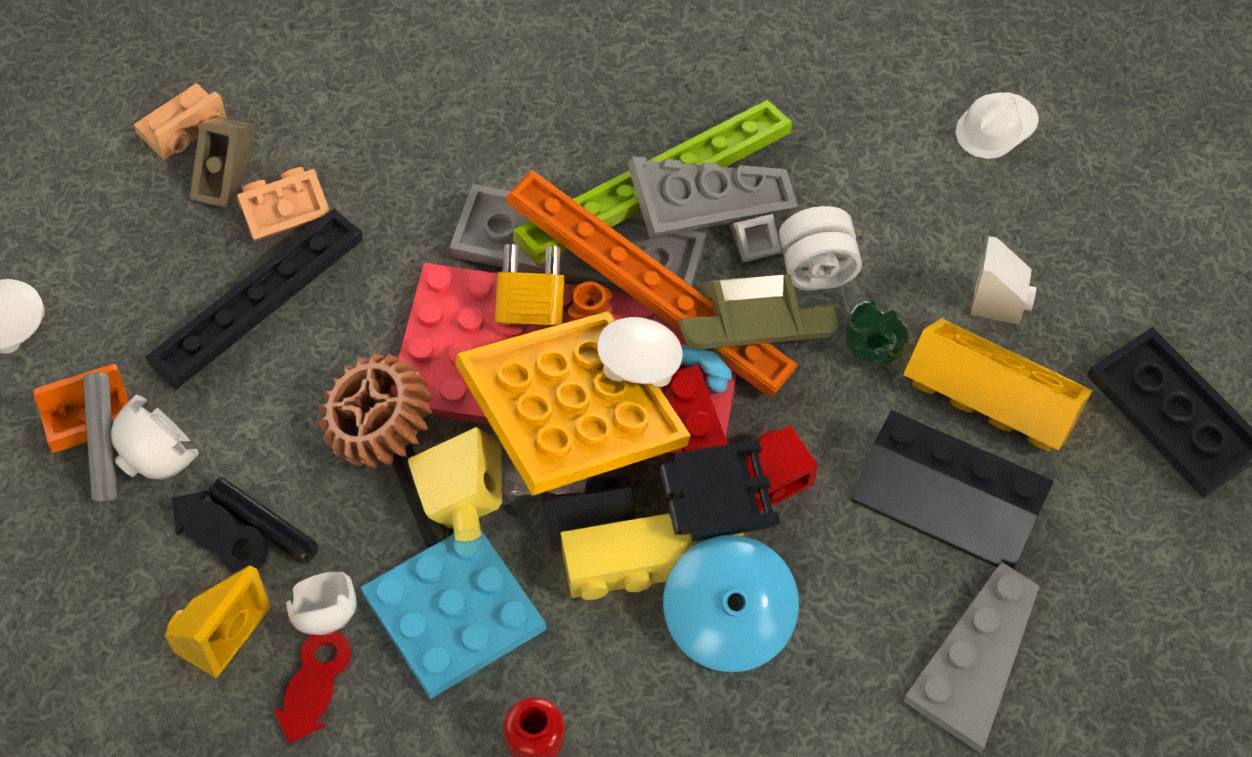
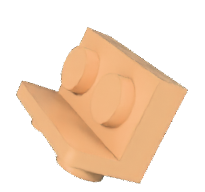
[134,83,227,160]
[237,167,330,242]

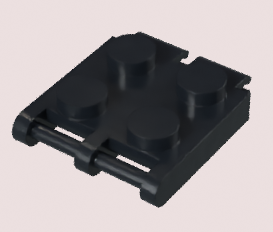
[660,440,780,542]

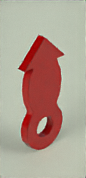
[273,631,352,744]

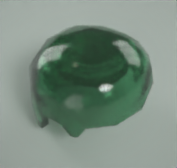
[846,300,910,364]

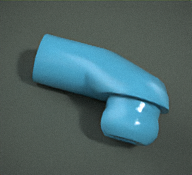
[681,344,732,393]

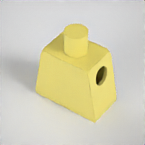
[408,427,502,542]

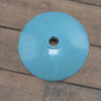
[663,535,799,672]

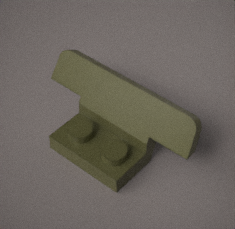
[677,274,838,350]

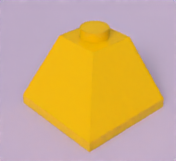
[165,566,271,678]

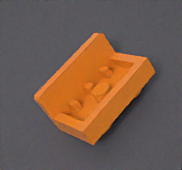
[32,364,129,453]

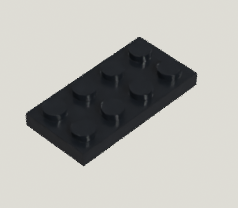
[1087,327,1252,499]

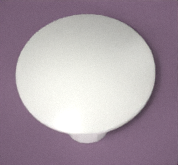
[0,279,45,354]
[597,317,683,387]

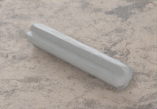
[83,373,117,502]

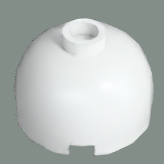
[111,394,199,480]

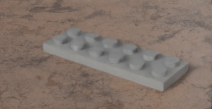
[449,184,706,292]

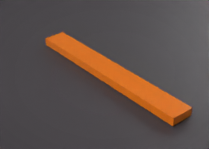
[505,170,798,399]

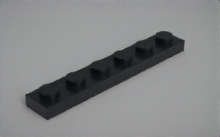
[146,208,363,390]

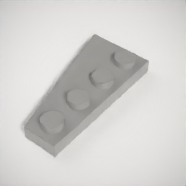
[627,156,798,238]
[903,562,1040,754]

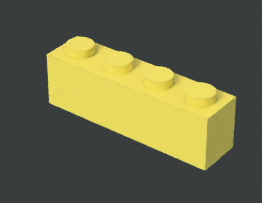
[561,513,744,600]

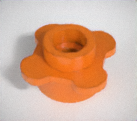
[568,282,612,320]

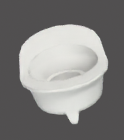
[955,92,1039,159]

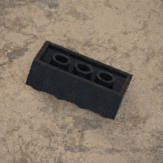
[851,410,1054,569]

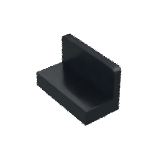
[540,475,636,551]

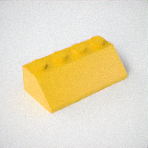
[903,318,1093,451]

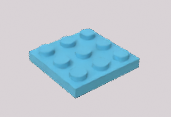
[360,530,546,699]

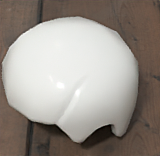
[286,572,357,635]

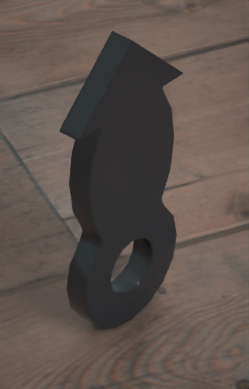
[172,490,268,573]

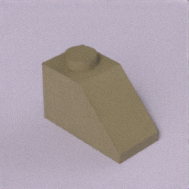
[190,117,255,208]

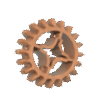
[318,353,432,469]

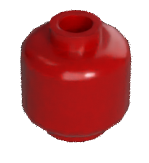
[503,697,565,757]

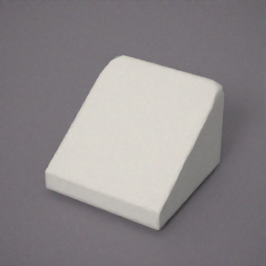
[729,214,782,262]

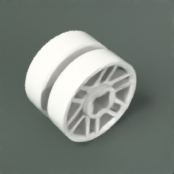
[779,206,862,291]

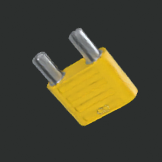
[495,243,564,326]

